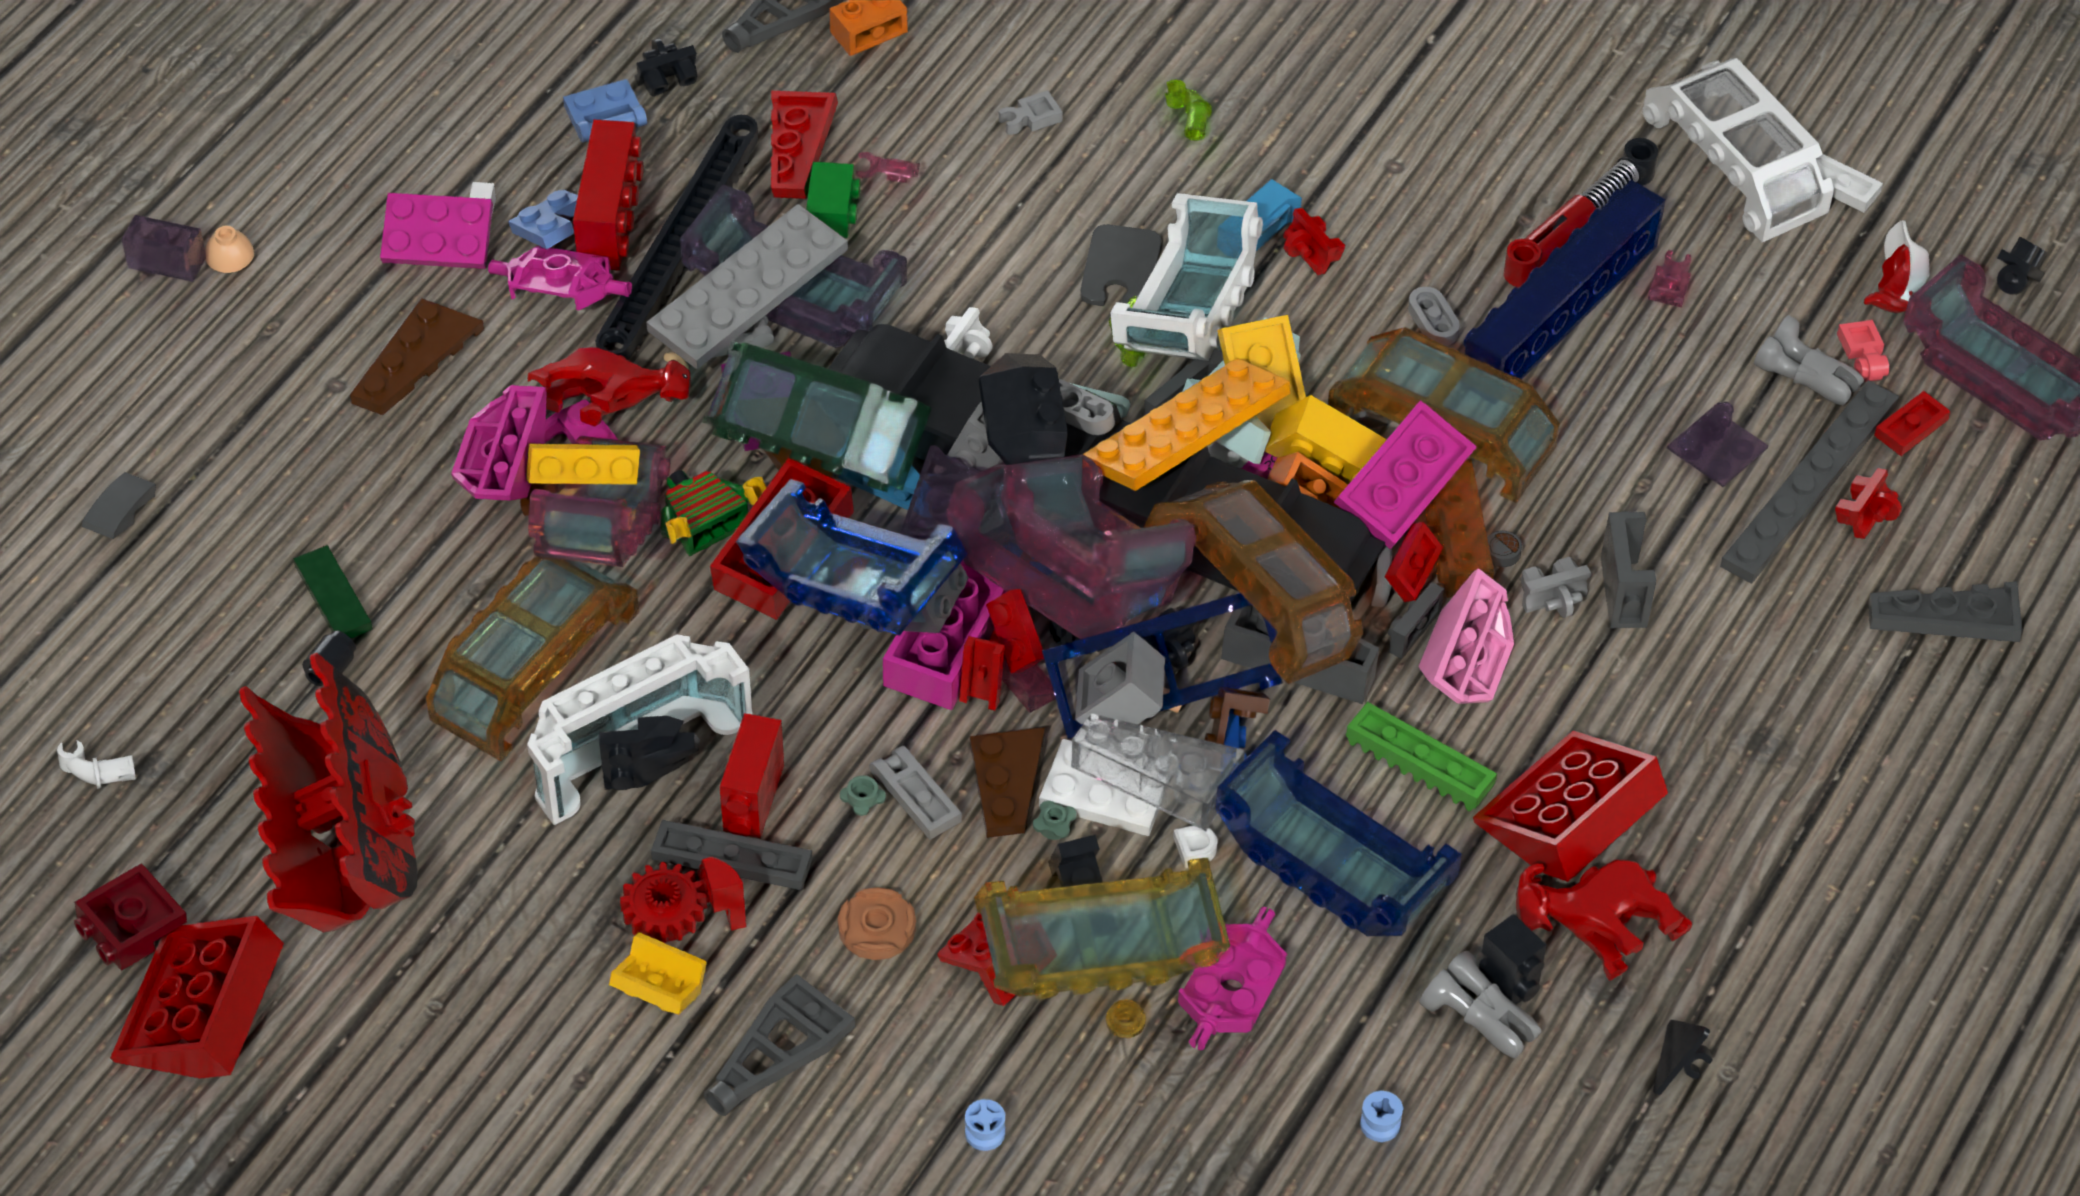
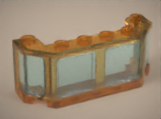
[1328,327,1560,503]
[426,550,640,761]

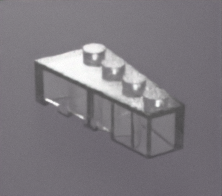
[1071,713,1245,831]

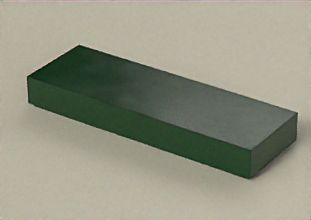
[293,545,373,638]

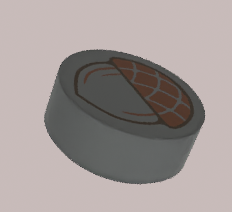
[1484,531,1522,567]

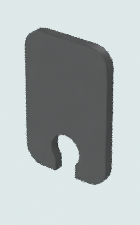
[1080,224,1161,308]

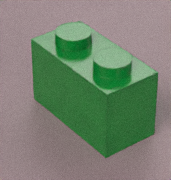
[806,162,861,238]

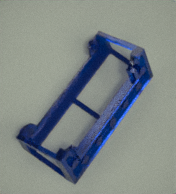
[1042,586,1288,743]

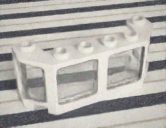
[1642,58,1834,243]

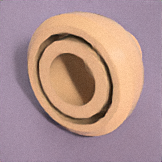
[205,226,254,273]

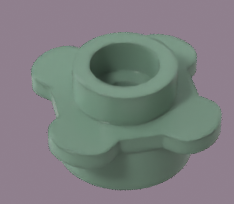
[840,775,886,816]
[1033,800,1077,840]

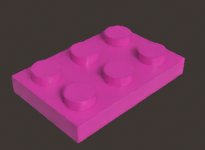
[380,193,493,269]

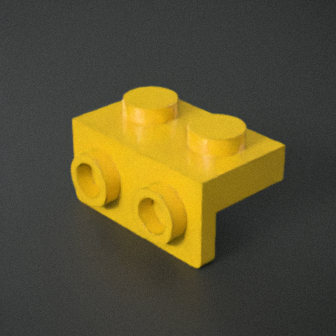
[609,933,707,1015]

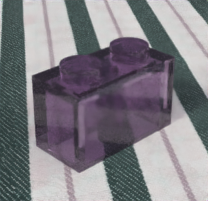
[121,215,206,282]

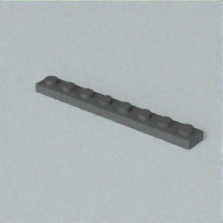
[1720,380,1899,584]

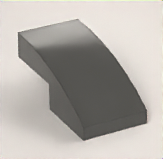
[82,472,156,539]

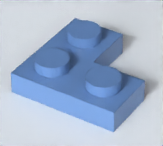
[508,190,578,249]

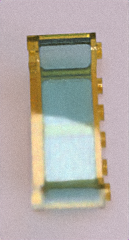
[974,858,1230,999]

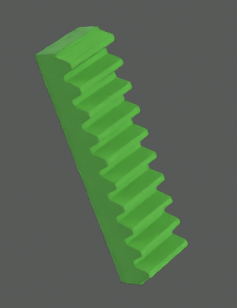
[1346,702,1497,812]

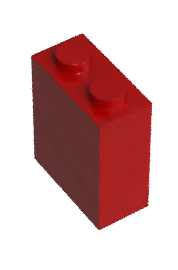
[720,713,784,839]

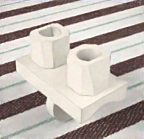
[944,307,993,359]

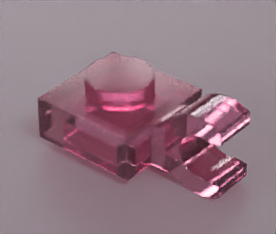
[855,152,920,183]

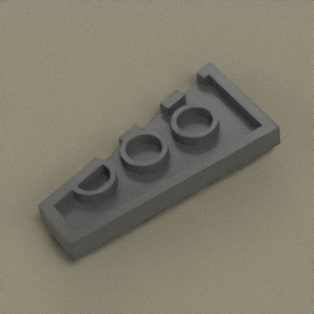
[1868,581,2022,642]

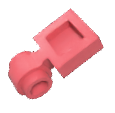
[1837,320,1889,382]

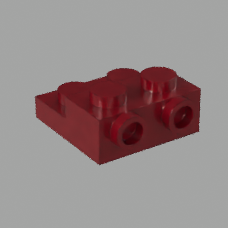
[74,863,187,971]

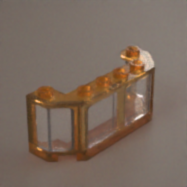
[1142,480,1363,684]

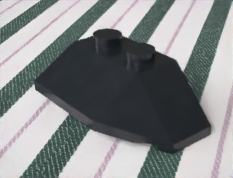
[978,353,1068,486]

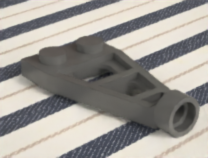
[722,0,845,53]
[704,974,855,1116]

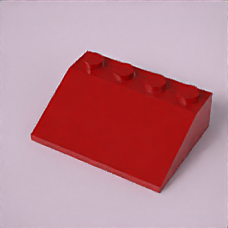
[1473,731,1668,882]
[110,916,284,1079]

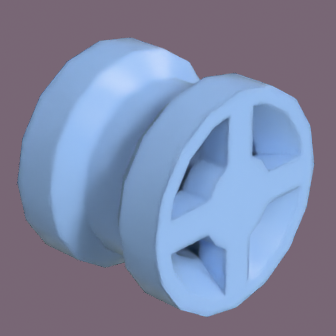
[1360,1090,1403,1142]
[965,1099,1005,1151]

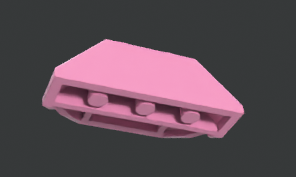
[1418,568,1514,704]

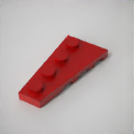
[771,91,838,199]

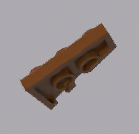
[970,727,1045,838]

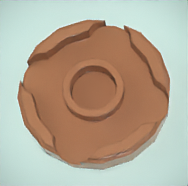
[838,887,916,960]

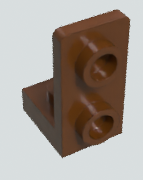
[1203,686,1270,768]

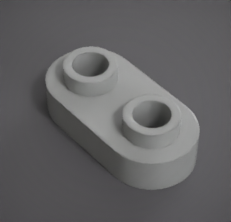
[1408,287,1460,347]

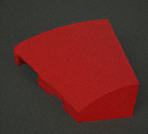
[697,857,746,931]

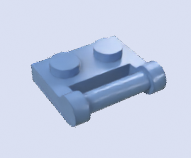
[563,79,647,143]

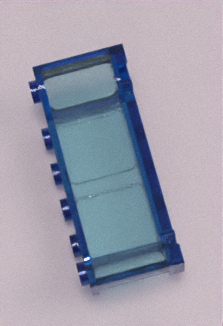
[736,479,967,636]
[1216,730,1462,936]

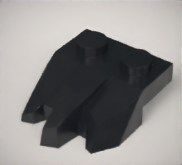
[599,715,700,790]

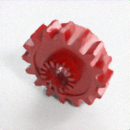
[620,862,707,944]

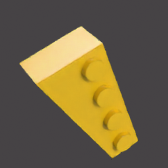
[1264,395,1387,484]

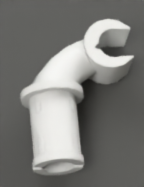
[57,740,136,789]

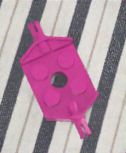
[488,246,632,311]
[1178,907,1287,1050]

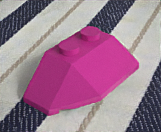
[451,385,547,501]

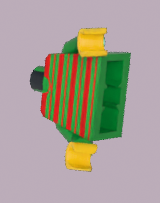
[660,470,767,557]

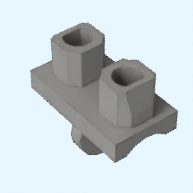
[1521,557,1591,618]

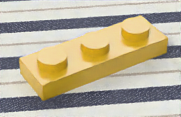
[526,444,640,484]

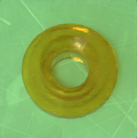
[1106,999,1146,1038]

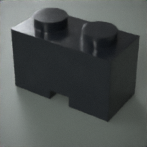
[1479,914,1547,1004]

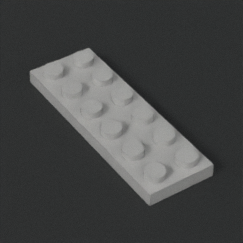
[646,204,848,369]

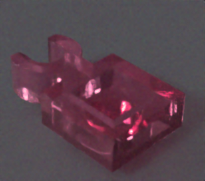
[1648,250,1691,307]

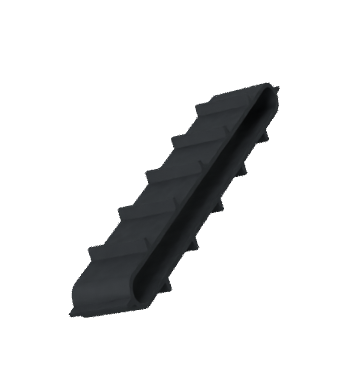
[809,324,1385,618]

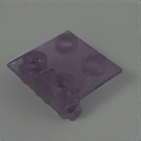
[1667,401,1768,487]

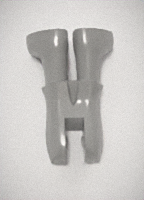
[1754,315,1864,406]
[1419,951,1541,1059]

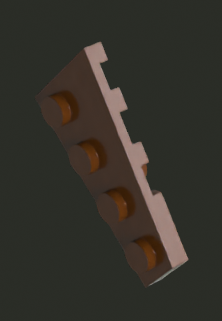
[350,298,484,415]

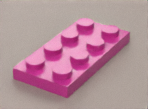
[1334,400,1477,550]

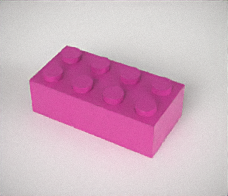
[882,551,1013,710]

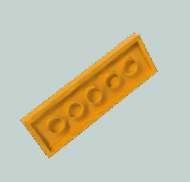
[1082,358,1291,491]

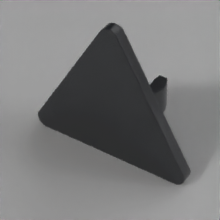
[1653,1020,1713,1095]

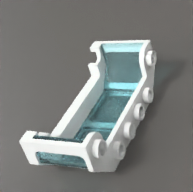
[1110,193,1263,361]
[527,634,752,825]

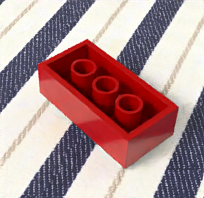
[573,119,644,271]
[710,458,854,620]

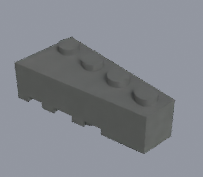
[1221,579,1379,704]

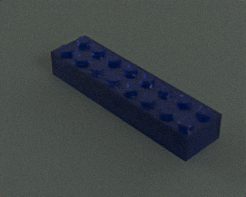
[1460,180,1666,407]

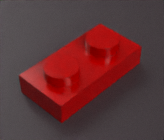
[1874,391,1951,456]
[1384,522,1443,602]
[986,589,1046,674]

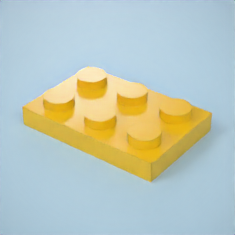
[1217,315,1306,429]

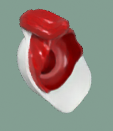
[1864,220,1930,313]

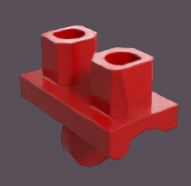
[1283,208,1345,275]
[1835,468,1902,539]

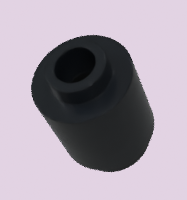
[302,631,356,686]

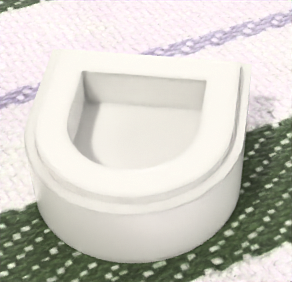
[1173,825,1217,868]

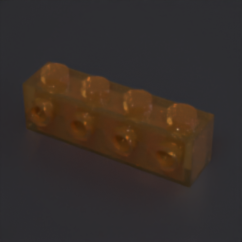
[1426,458,1494,598]

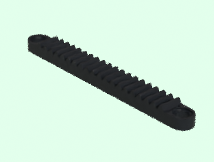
[595,115,758,360]

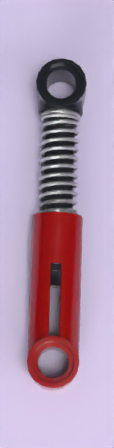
[1503,138,1658,288]

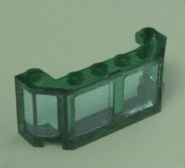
[702,341,932,493]

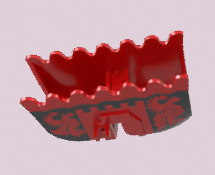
[239,652,418,933]

